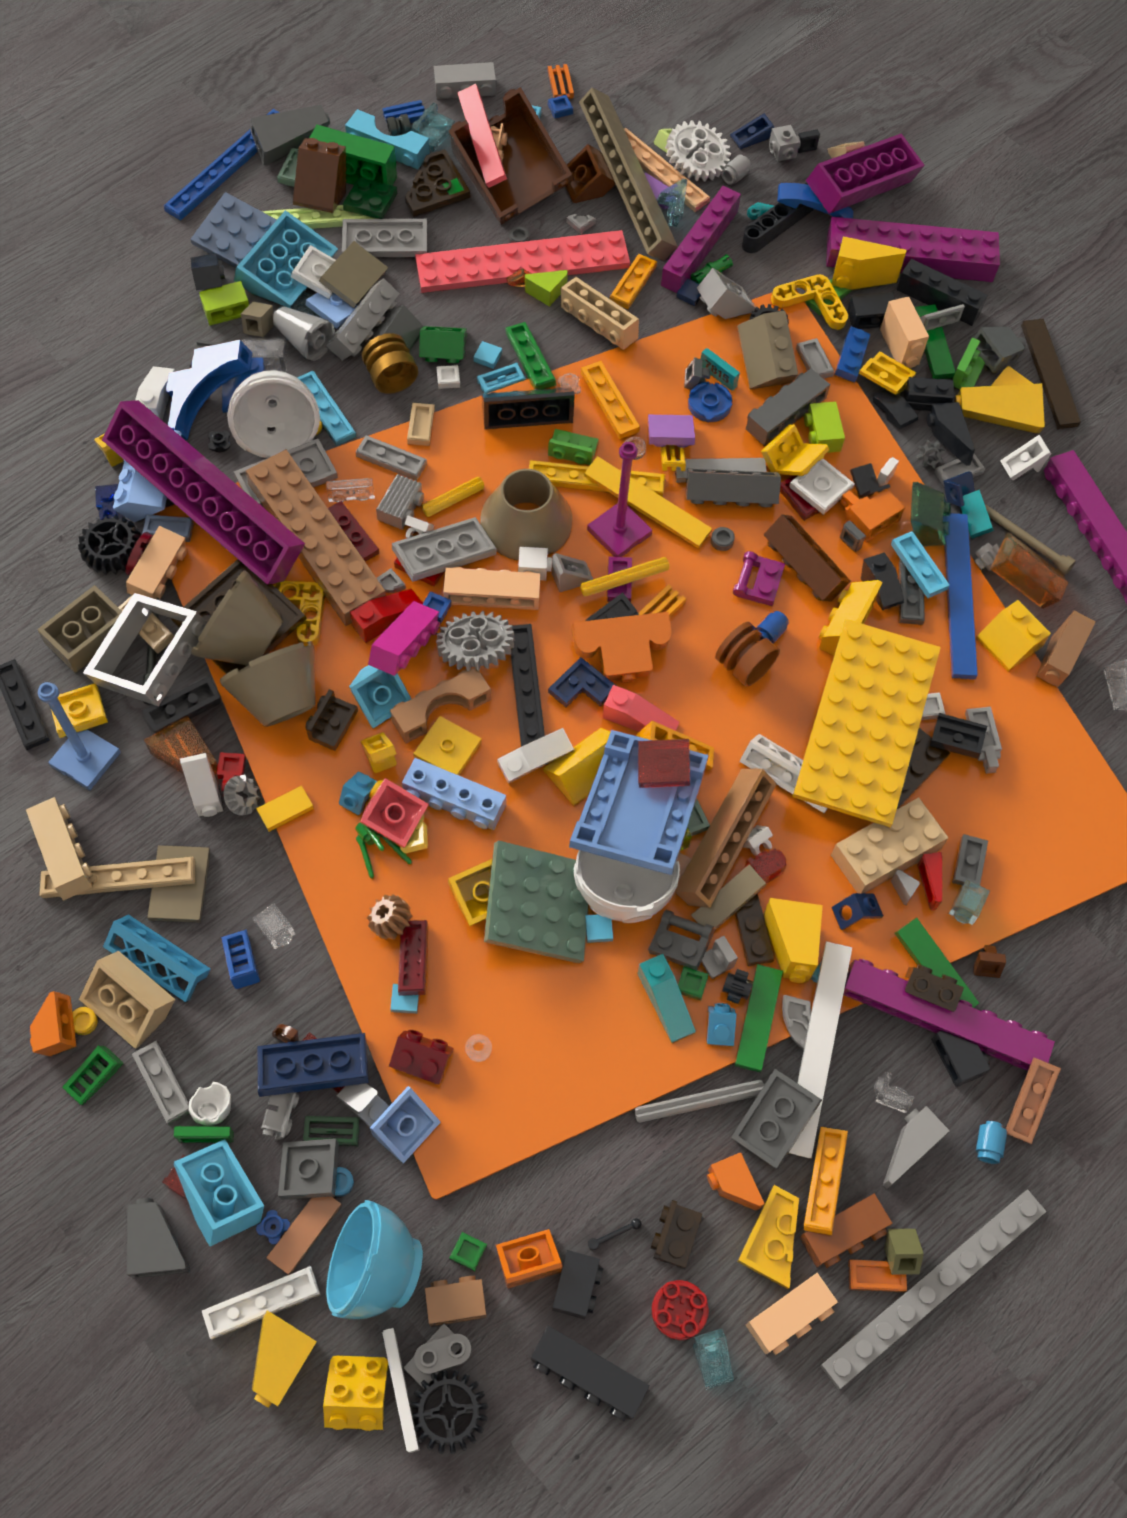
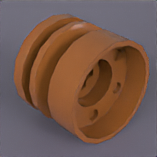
[715,622,780,687]

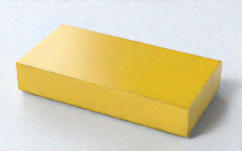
[256,786,314,832]

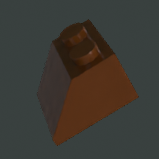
[566,144,616,203]

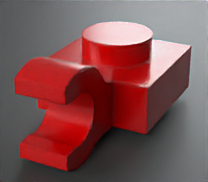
[217,752,246,797]

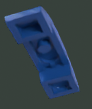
[777,183,853,219]

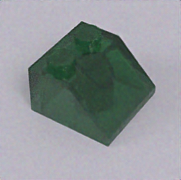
[911,482,951,546]

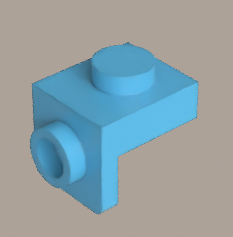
[339,771,378,815]
[707,1003,737,1046]

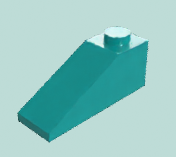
[637,954,696,1043]

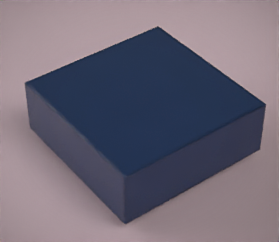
[676,278,701,306]

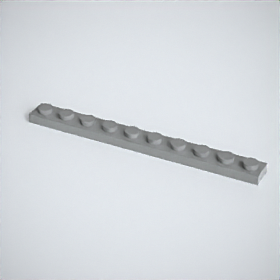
[820,1189,1047,1390]

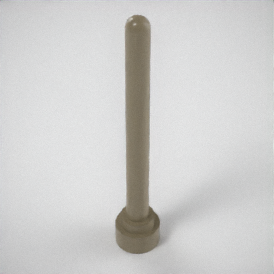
[985,505,1076,576]

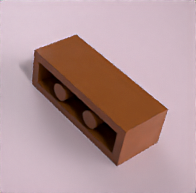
[799,1193,893,1268]

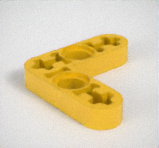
[771,274,848,330]
[273,581,325,647]

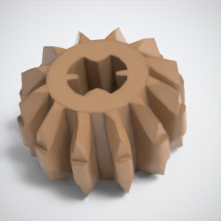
[367,894,413,940]

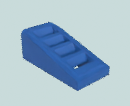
[221,930,260,989]

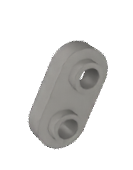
[414,1334,472,1375]

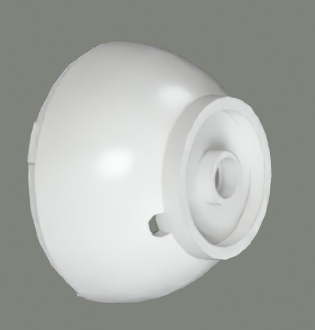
[227,370,320,458]

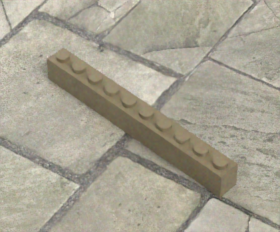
[579,87,678,261]

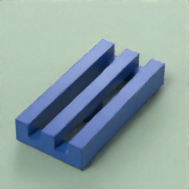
[382,100,427,123]

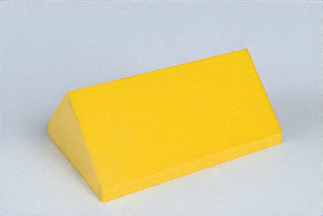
[543,728,610,806]

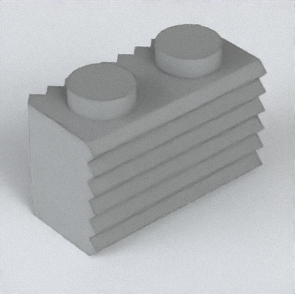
[376,474,424,530]

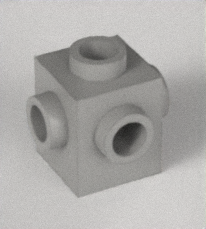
[769,125,800,162]

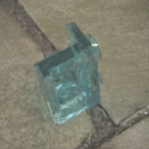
[411,102,455,152]

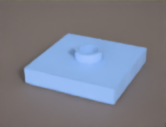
[306,293,361,329]

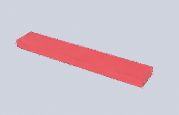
[458,84,507,188]

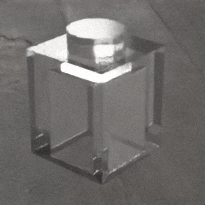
[253,903,295,950]

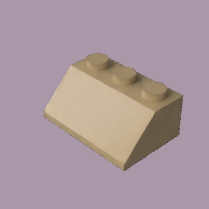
[79,951,175,1049]

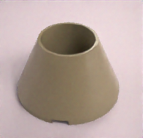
[480,469,572,560]
[191,570,284,666]
[220,641,316,727]

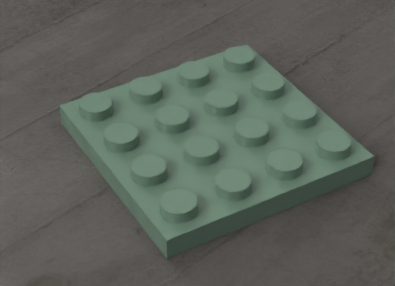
[484,840,588,963]

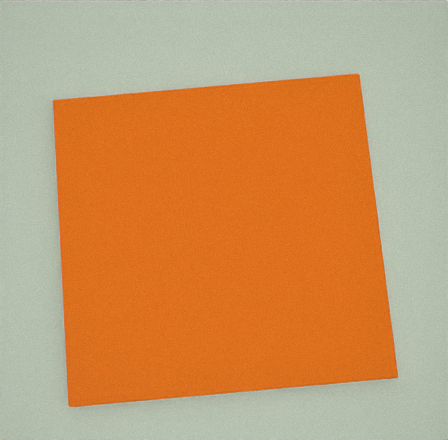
[153,289,1127,1200]

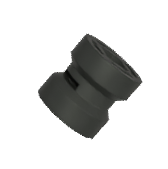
[386,114,411,136]

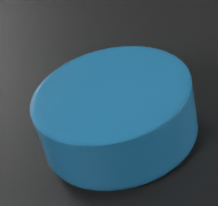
[335,1167,354,1197]

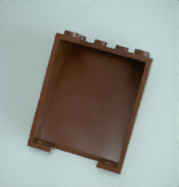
[448,87,572,225]

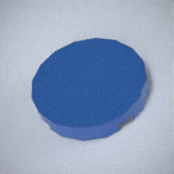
[688,382,732,422]

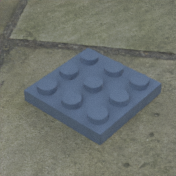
[190,192,277,268]

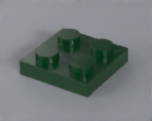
[343,178,398,219]

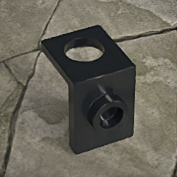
[850,463,890,499]

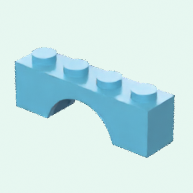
[345,109,430,169]

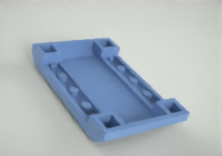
[569,730,709,875]

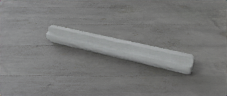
[635,1080,764,1123]

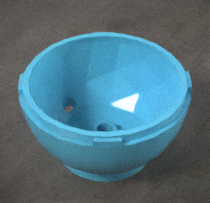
[326,1200,423,1319]

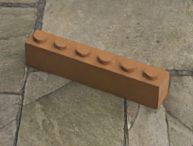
[675,769,777,908]

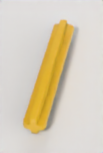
[580,557,670,596]

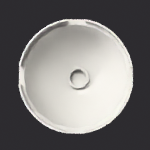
[574,850,680,923]

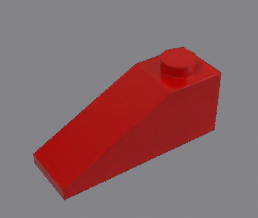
[350,589,423,643]

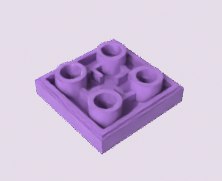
[648,414,695,447]

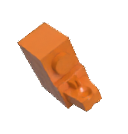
[840,489,905,542]

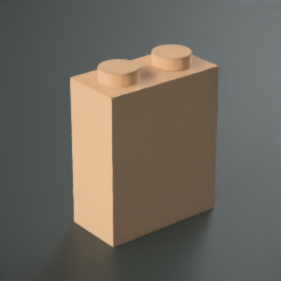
[880,297,929,368]

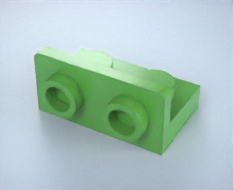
[953,338,985,389]
[548,429,599,465]

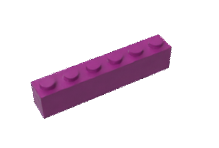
[661,186,741,293]

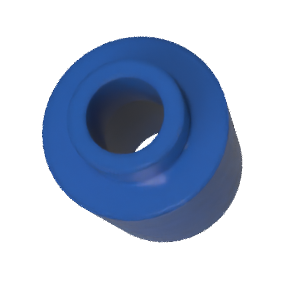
[755,611,789,644]

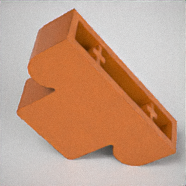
[572,611,672,683]

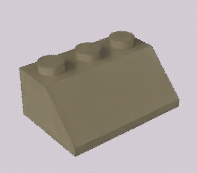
[737,311,798,389]

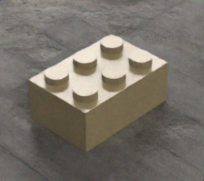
[37,585,122,673]

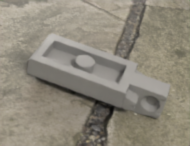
[965,707,1002,774]

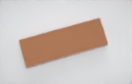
[1006,1057,1061,1144]
[267,1196,342,1275]

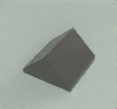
[365,305,423,352]

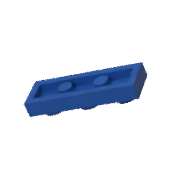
[834,326,870,383]

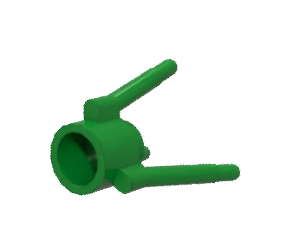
[355,823,412,878]

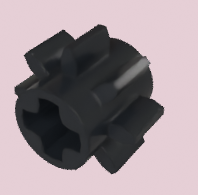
[722,969,754,1004]

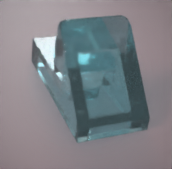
[657,178,687,227]
[693,1328,734,1389]

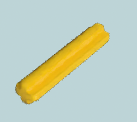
[422,477,484,517]

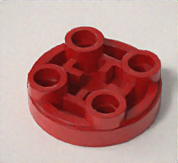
[651,1280,709,1340]

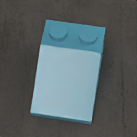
[174,1139,264,1246]

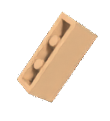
[126,526,188,599]
[746,1273,838,1355]

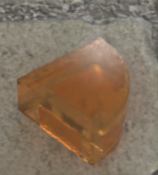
[507,268,532,287]

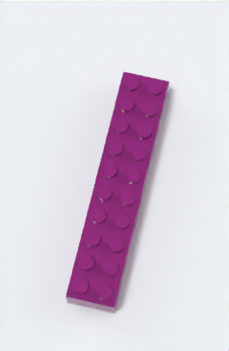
[102,400,305,585]

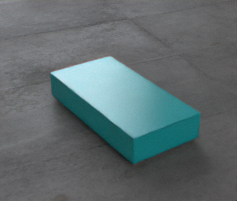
[961,490,994,539]

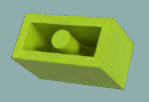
[199,281,249,326]
[804,402,845,453]

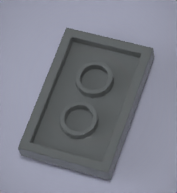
[731,1069,822,1169]

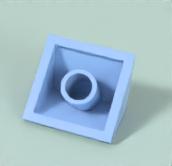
[370,1086,441,1163]

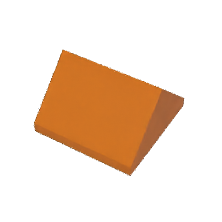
[496,1229,562,1289]

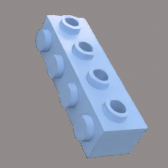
[402,758,506,830]

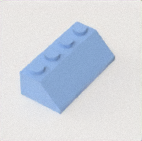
[113,430,182,522]

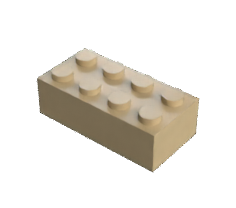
[831,797,948,893]

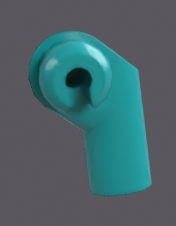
[747,202,774,219]

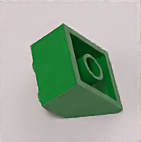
[419,326,467,363]

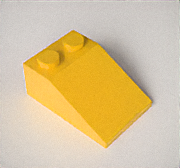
[831,236,906,290]

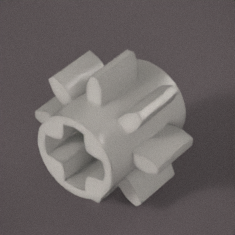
[975,542,1003,571]

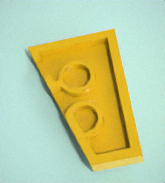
[737,1185,799,1289]

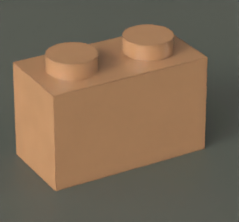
[425,1276,487,1327]

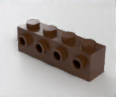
[764,515,851,601]

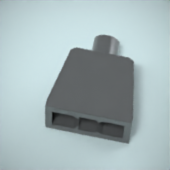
[974,327,1026,373]

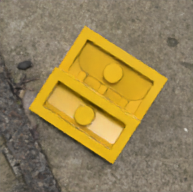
[859,351,917,395]

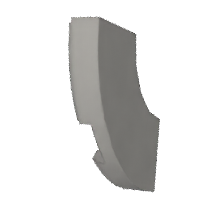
[782,995,811,1051]

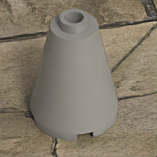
[273,307,335,361]

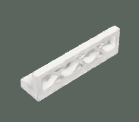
[739,734,828,813]

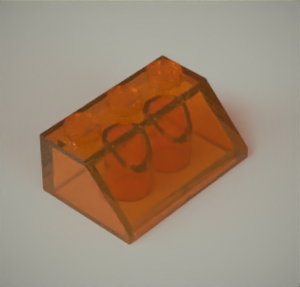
[991,533,1069,609]

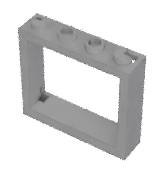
[83,593,207,707]

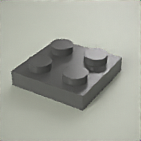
[278,1139,339,1200]

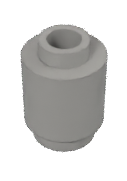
[721,155,751,185]

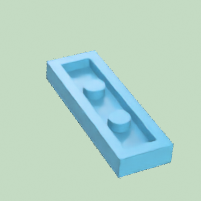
[891,531,950,598]

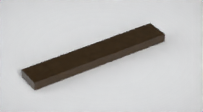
[1021,318,1081,429]

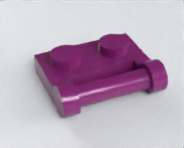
[733,551,785,606]

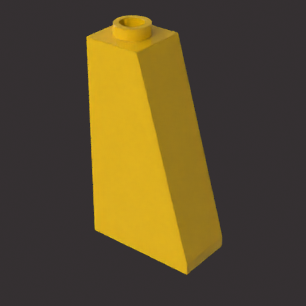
[954,383,1045,433]

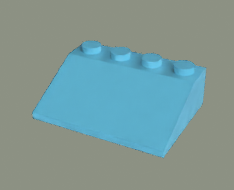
[234,210,338,308]

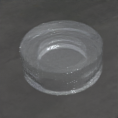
[624,437,646,460]

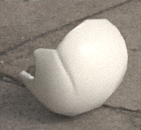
[189,1082,231,1126]

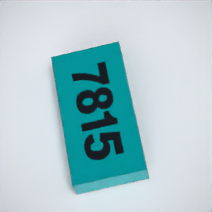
[701,348,740,391]

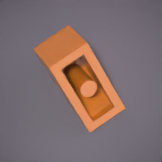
[30,991,76,1056]
[707,1152,765,1211]

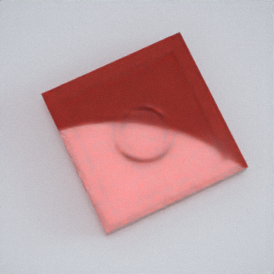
[638,739,690,788]

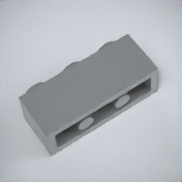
[434,62,496,99]

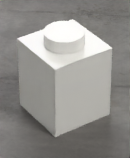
[518,547,552,581]

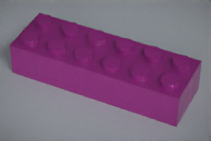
[806,133,925,214]

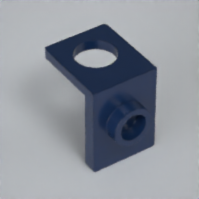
[943,471,975,507]
[832,893,884,930]

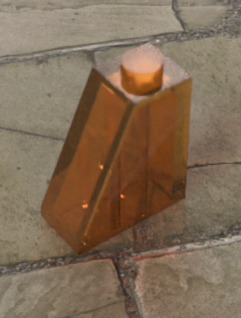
[144,716,218,776]

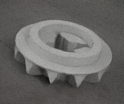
[224,775,261,815]

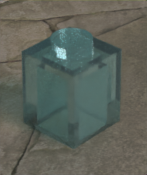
[949,879,990,925]

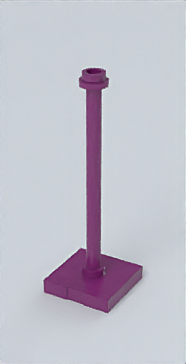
[587,442,652,557]

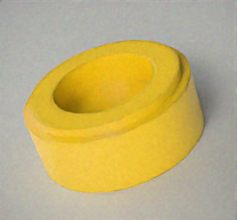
[72,1007,98,1035]

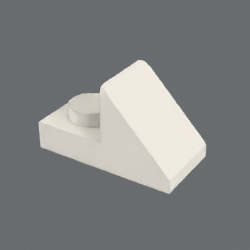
[1000,435,1051,480]

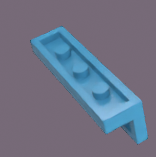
[103,914,211,1002]

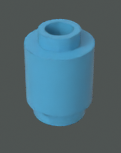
[976,1121,1007,1164]

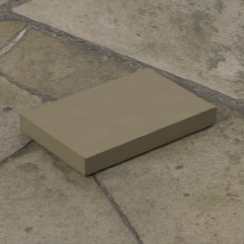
[319,241,388,308]
[147,845,210,923]

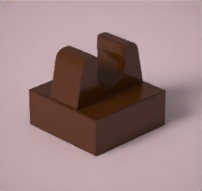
[973,945,1006,978]

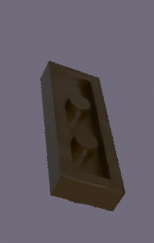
[735,893,774,966]

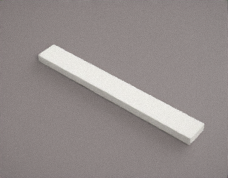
[789,941,852,1159]

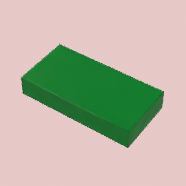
[174,1126,234,1143]

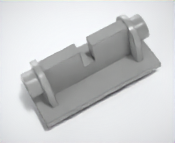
[261,1092,300,1141]

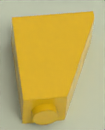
[252,1310,317,1408]

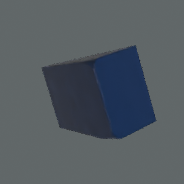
[730,113,775,150]

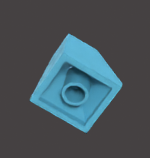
[349,665,411,728]

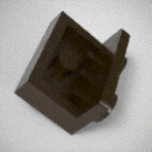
[305,689,358,751]
[904,964,964,1012]

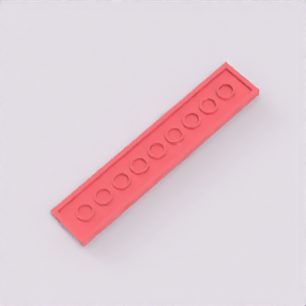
[415,230,630,293]

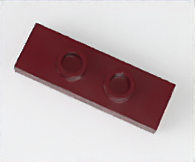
[328,501,379,562]
[398,920,428,996]

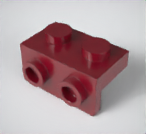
[389,1029,454,1085]

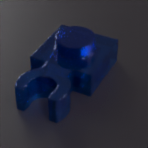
[95,484,119,520]

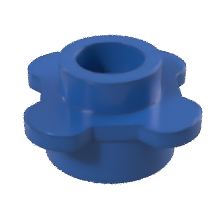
[256,1210,290,1244]

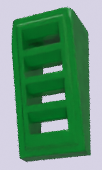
[62,1045,124,1105]

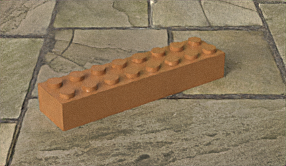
[245,449,386,626]

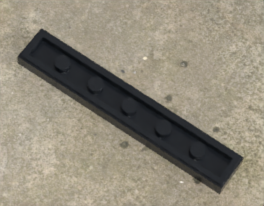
[510,624,545,747]

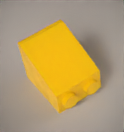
[763,898,823,983]

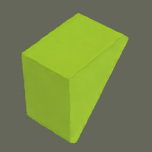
[525,270,568,307]

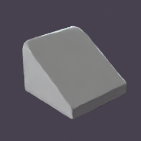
[891,870,920,905]

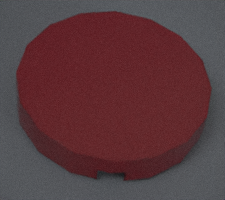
[125,532,153,576]

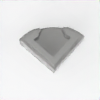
[566,214,596,235]
[377,569,406,593]

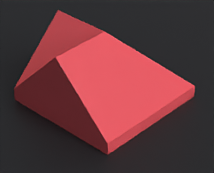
[360,778,429,848]

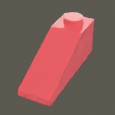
[603,685,679,732]

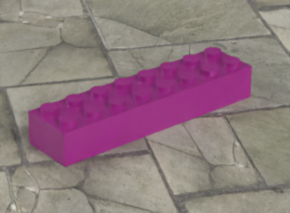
[826,217,1000,282]

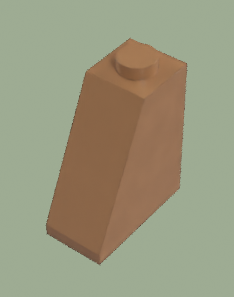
[1037,610,1096,687]

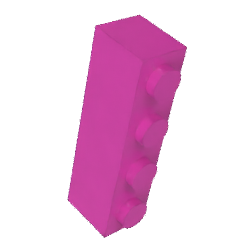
[368,601,440,676]

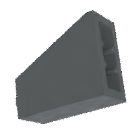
[127,1198,190,1278]

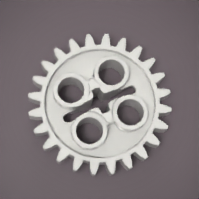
[665,120,731,182]

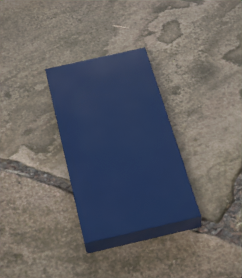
[257,1033,369,1097]

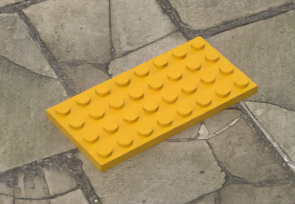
[792,619,941,828]

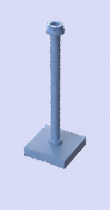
[38,682,121,791]

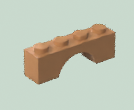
[390,667,491,743]

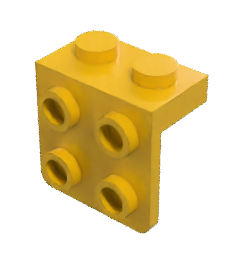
[761,424,829,476]
[323,1356,388,1431]

